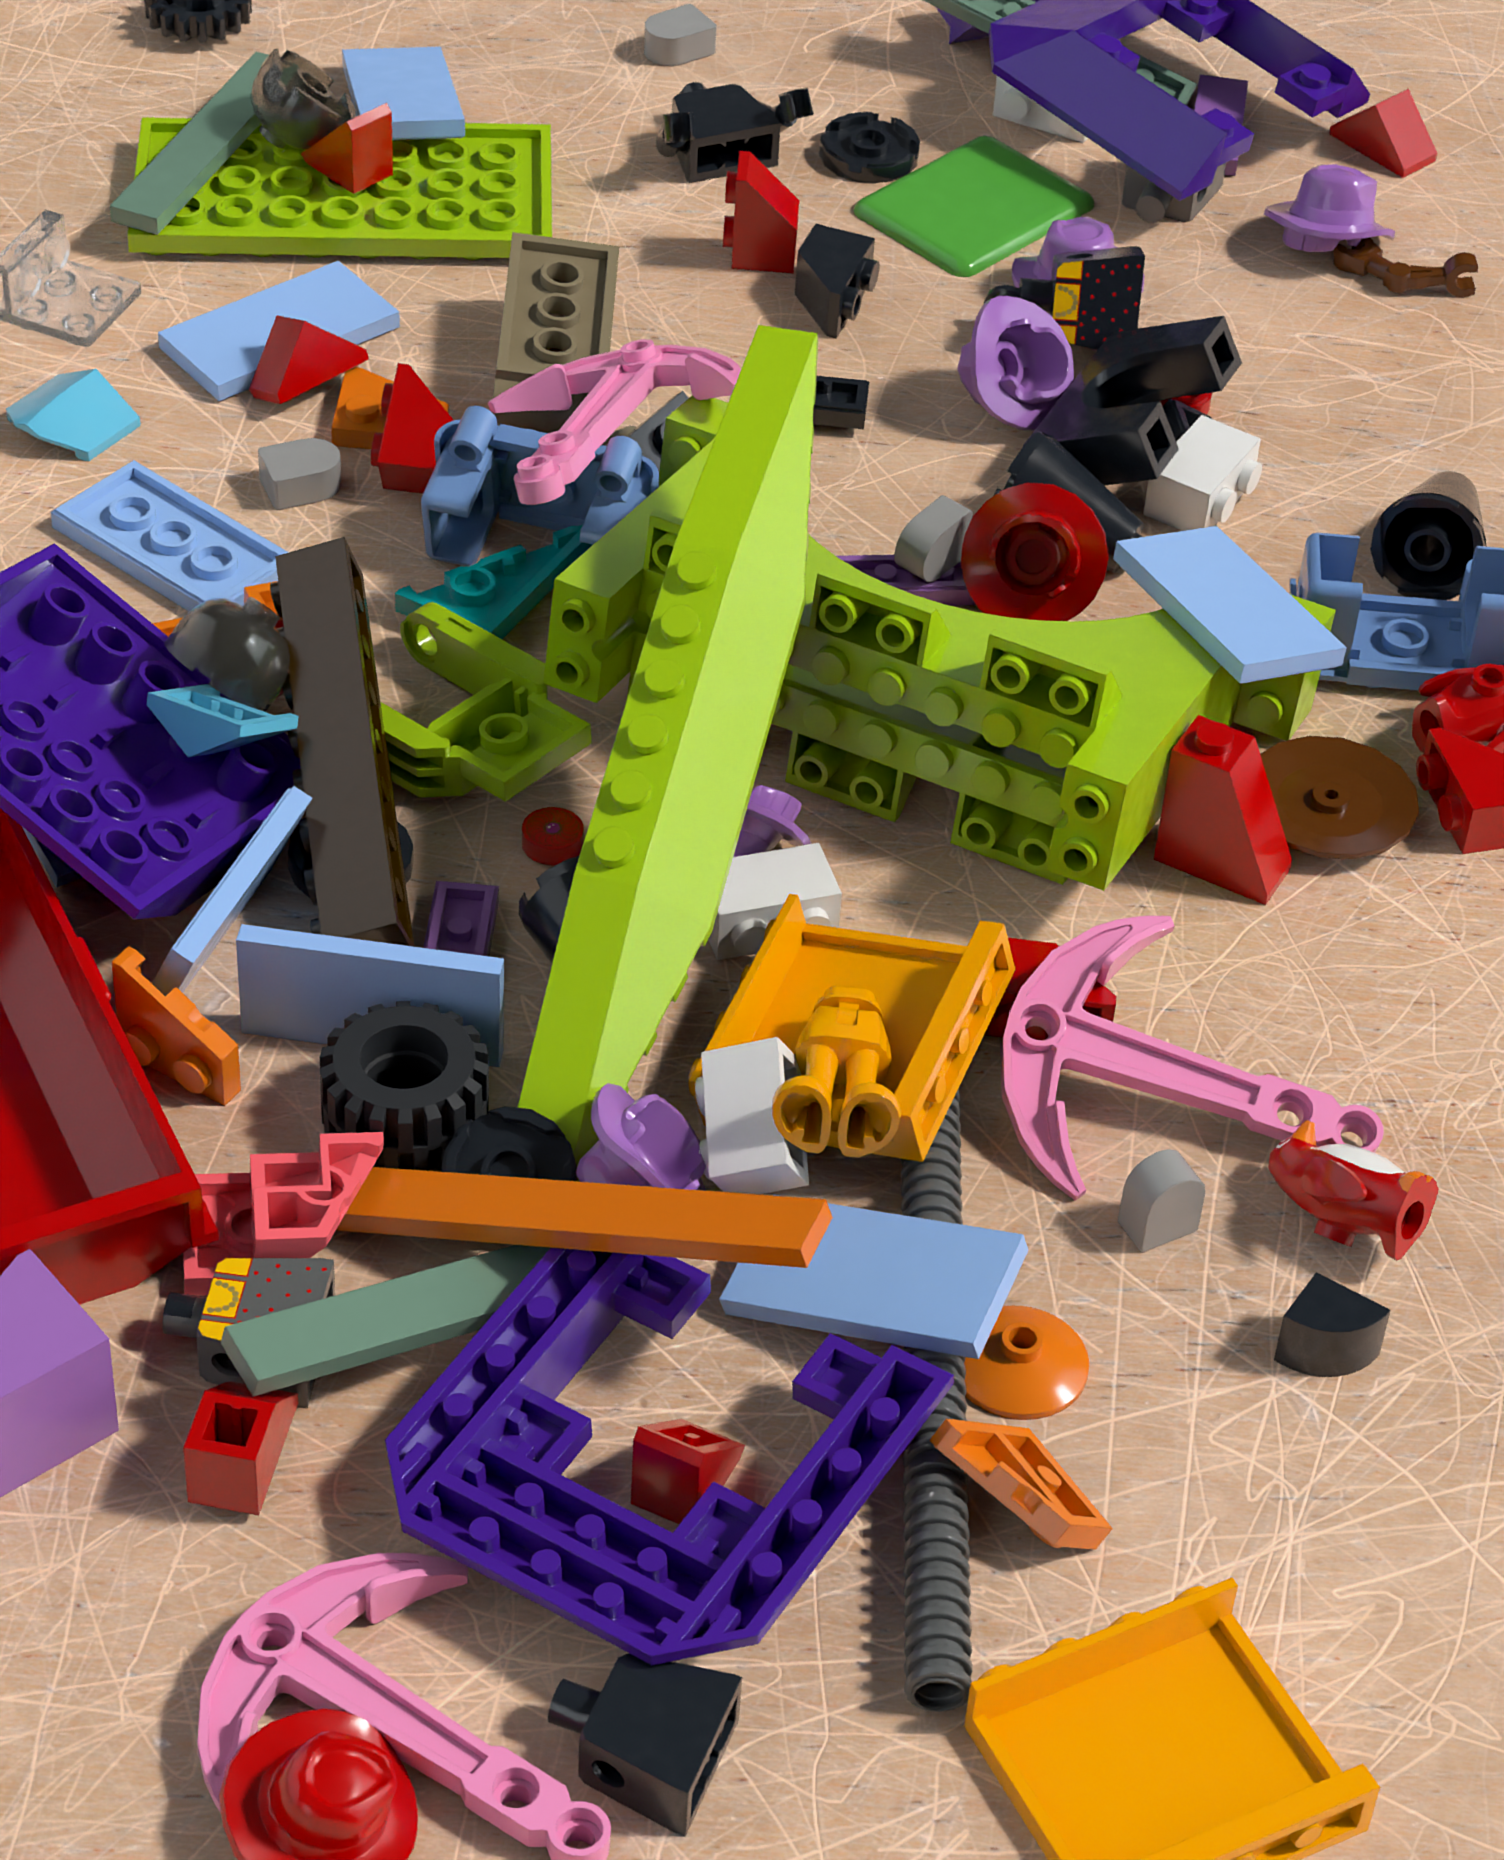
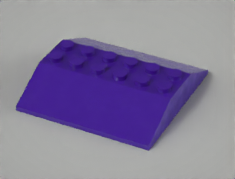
[0,543,301,920]

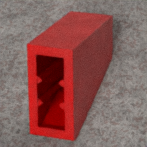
[1154,715,1292,905]

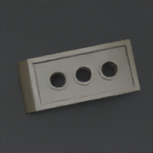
[492,232,619,433]

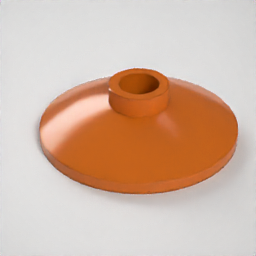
[964,1305,1089,1420]

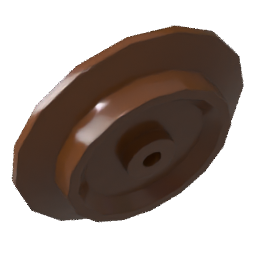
[1260,736,1419,859]

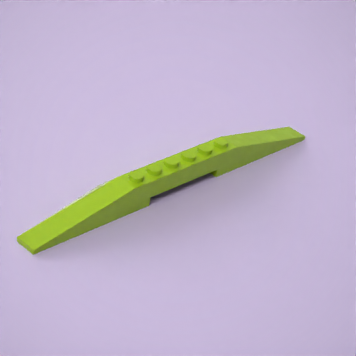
[517,325,818,1182]

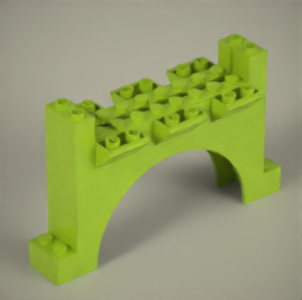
[543,395,1336,891]

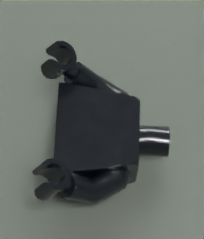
[656,82,814,183]

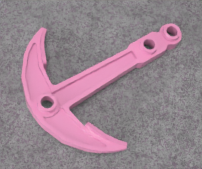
[488,339,741,505]
[1000,916,1384,1201]
[197,1553,611,1860]

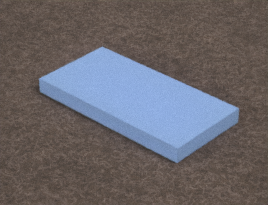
[342,47,465,140]
[158,261,400,401]
[51,460,289,615]
[1113,526,1347,684]
[152,786,312,996]
[236,924,504,1067]
[719,1195,1028,1359]

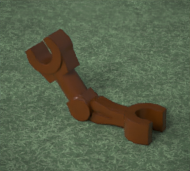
[1333,237,1478,298]

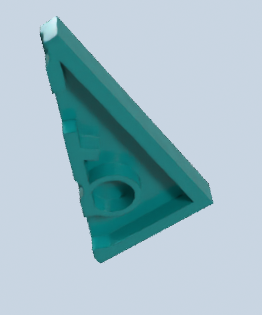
[395,525,593,639]

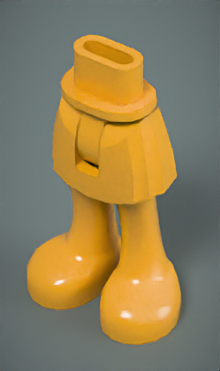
[772,986,902,1158]

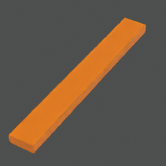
[336,1167,833,1268]

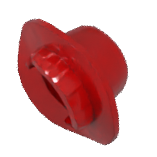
[961,483,1109,621]
[219,1708,418,1860]

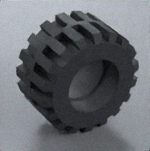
[319,1001,489,1171]

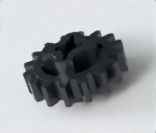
[144,0,252,43]

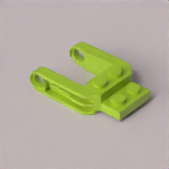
[381,602,592,802]

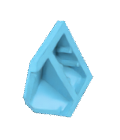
[6,369,140,461]
[146,684,299,758]

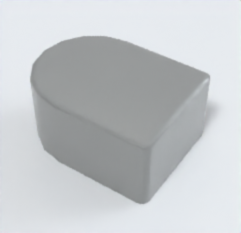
[644,4,717,66]
[258,438,341,510]
[894,495,973,582]
[1118,1149,1205,1252]

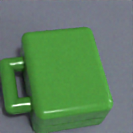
[853,136,1094,277]

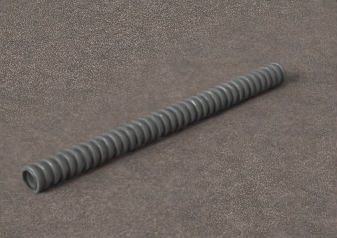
[901,1088,973,1712]

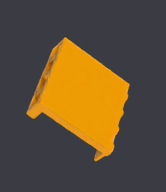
[688,894,1015,1162]
[964,1578,1380,1860]

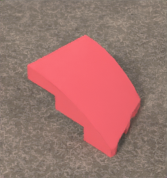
[183,1132,384,1296]

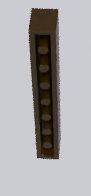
[270,537,414,947]

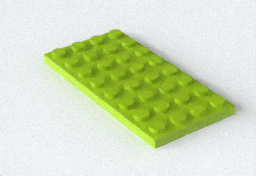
[127,117,552,260]

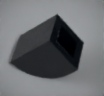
[1274,1272,1391,1377]

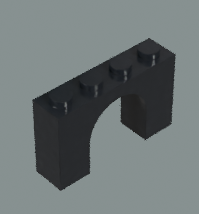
[1023,316,1242,486]

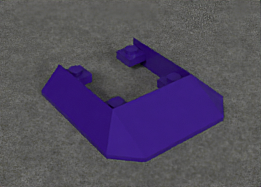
[989,0,1371,201]
[385,1248,954,1665]

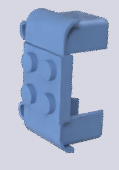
[421,406,659,566]
[1289,533,1504,690]

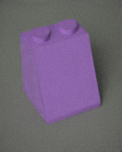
[0,1249,119,1497]

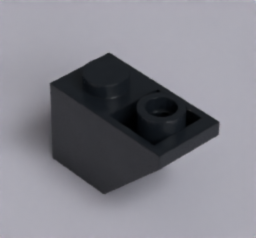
[795,223,880,338]

